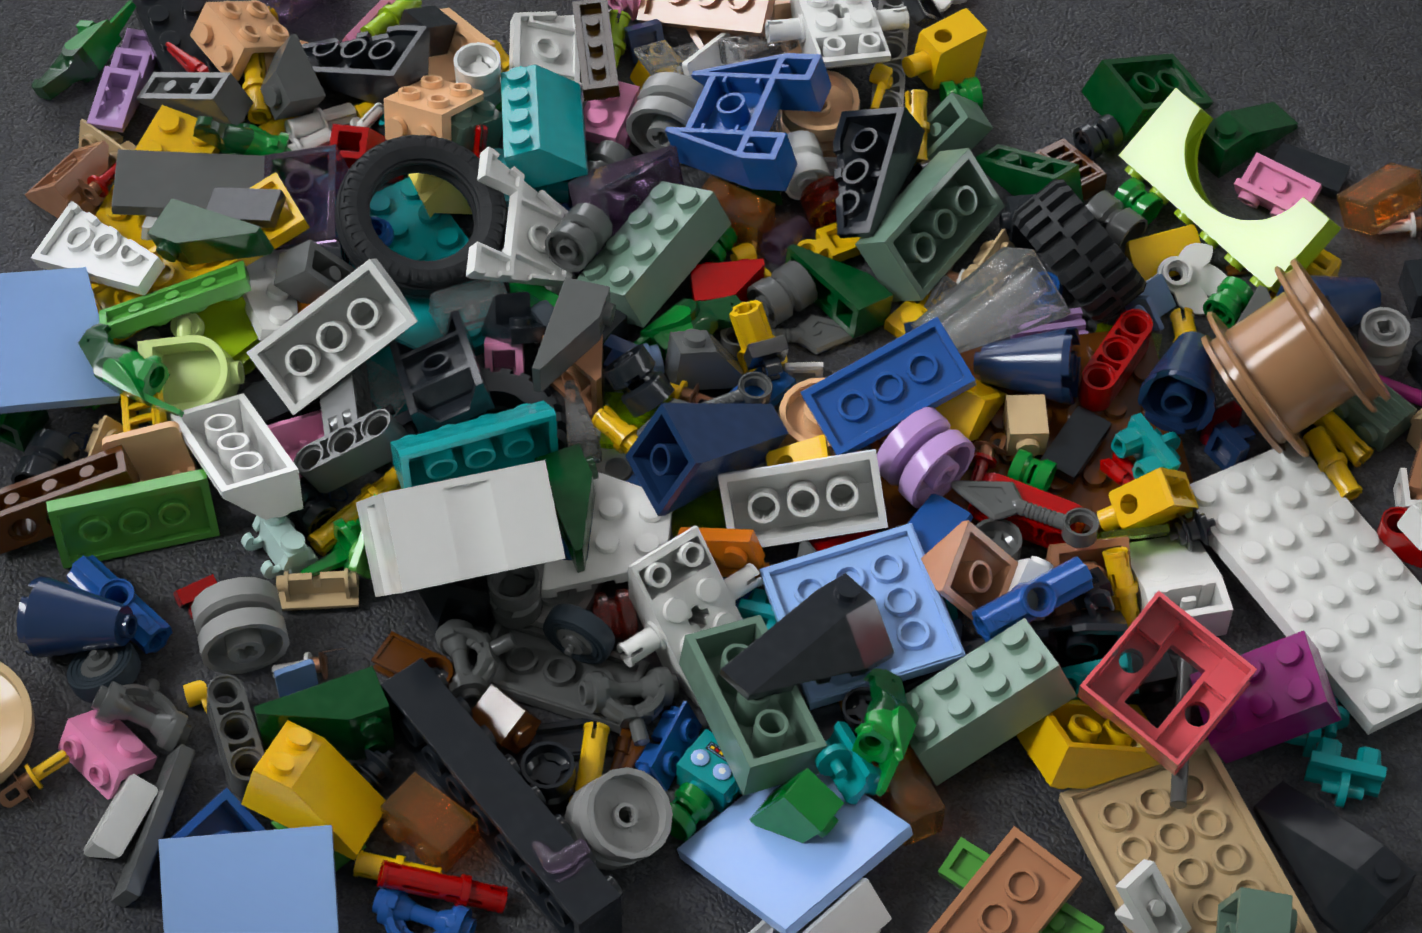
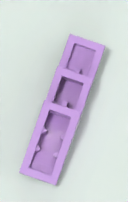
[87,28,156,133]

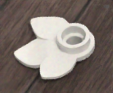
[1157,243,1227,316]

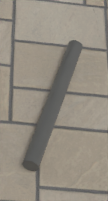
[1170,658,1193,809]

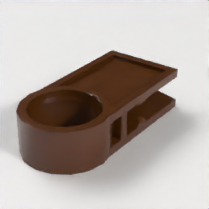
[371,631,454,684]

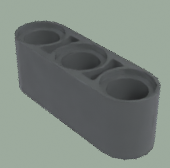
[206,674,264,797]

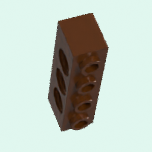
[0,444,140,555]

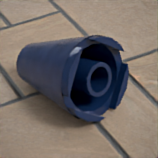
[1276,275,1381,329]
[973,327,1081,405]
[1138,331,1216,434]
[16,577,138,658]

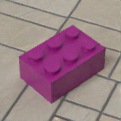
[1189,630,1342,764]

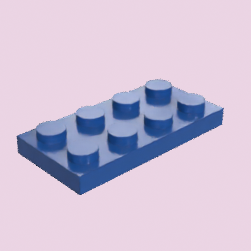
[800,317,977,455]

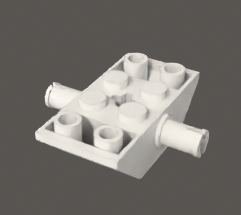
[765,0,909,69]
[617,526,763,707]

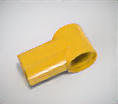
[729,300,788,374]

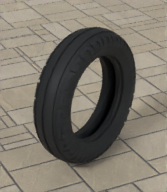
[335,135,508,299]

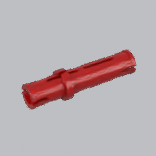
[377,860,508,914]

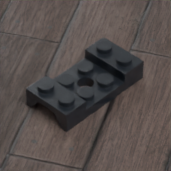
[389,309,495,434]

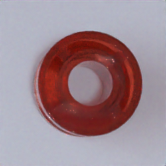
[800,175,839,230]
[591,587,638,646]

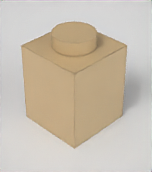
[1003,394,1049,456]

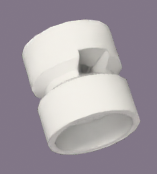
[454,42,502,106]
[786,130,831,200]

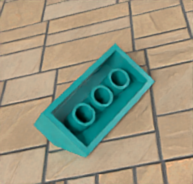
[501,64,588,188]
[390,400,558,489]

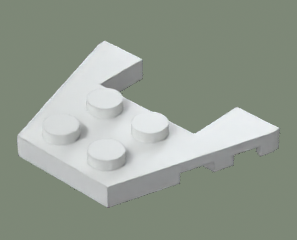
[509,9,611,109]
[466,147,572,287]
[541,472,673,598]

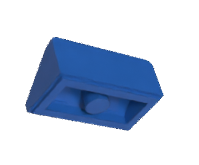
[907,493,974,554]

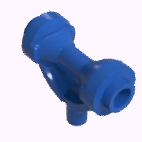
[372,888,477,933]

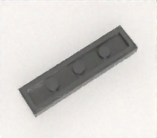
[111,744,195,908]

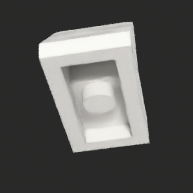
[1114,859,1192,933]

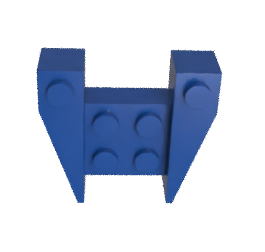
[665,53,832,191]

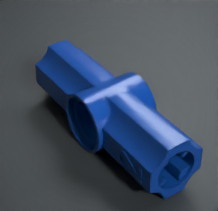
[67,555,172,654]
[971,557,1094,642]

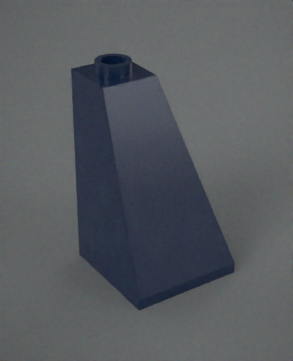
[625,403,788,516]

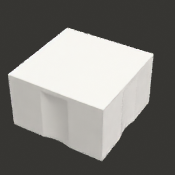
[356,460,565,597]

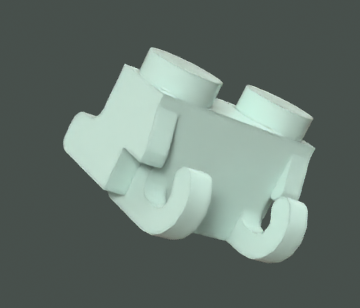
[241,515,319,579]

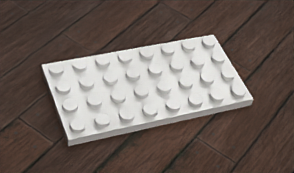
[1184,442,1422,735]

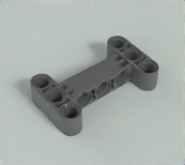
[294,361,410,493]

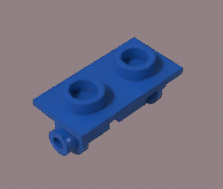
[635,701,702,791]

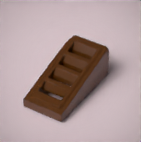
[1034,138,1107,201]

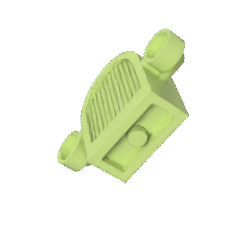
[137,313,245,454]

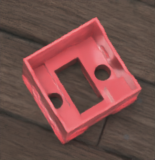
[1077,590,1257,776]

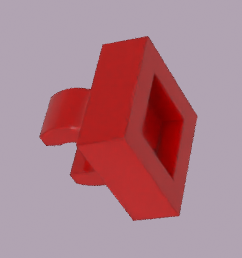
[173,574,217,620]

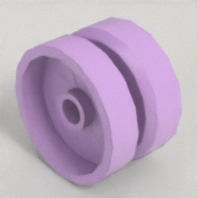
[877,407,975,508]

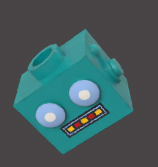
[676,729,742,813]

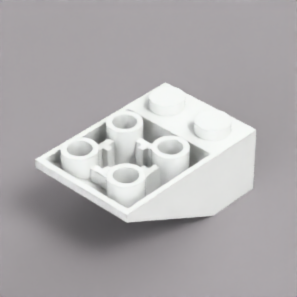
[1129,536,1234,636]

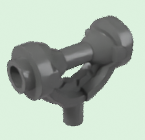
[435,619,518,709]
[578,667,679,746]
[91,678,192,753]

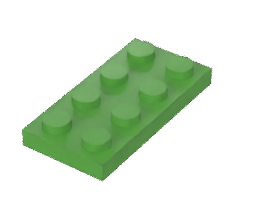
[46,469,220,569]

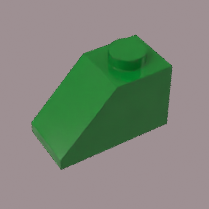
[749,768,844,843]

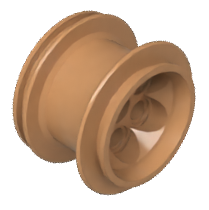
[1201,258,1391,458]

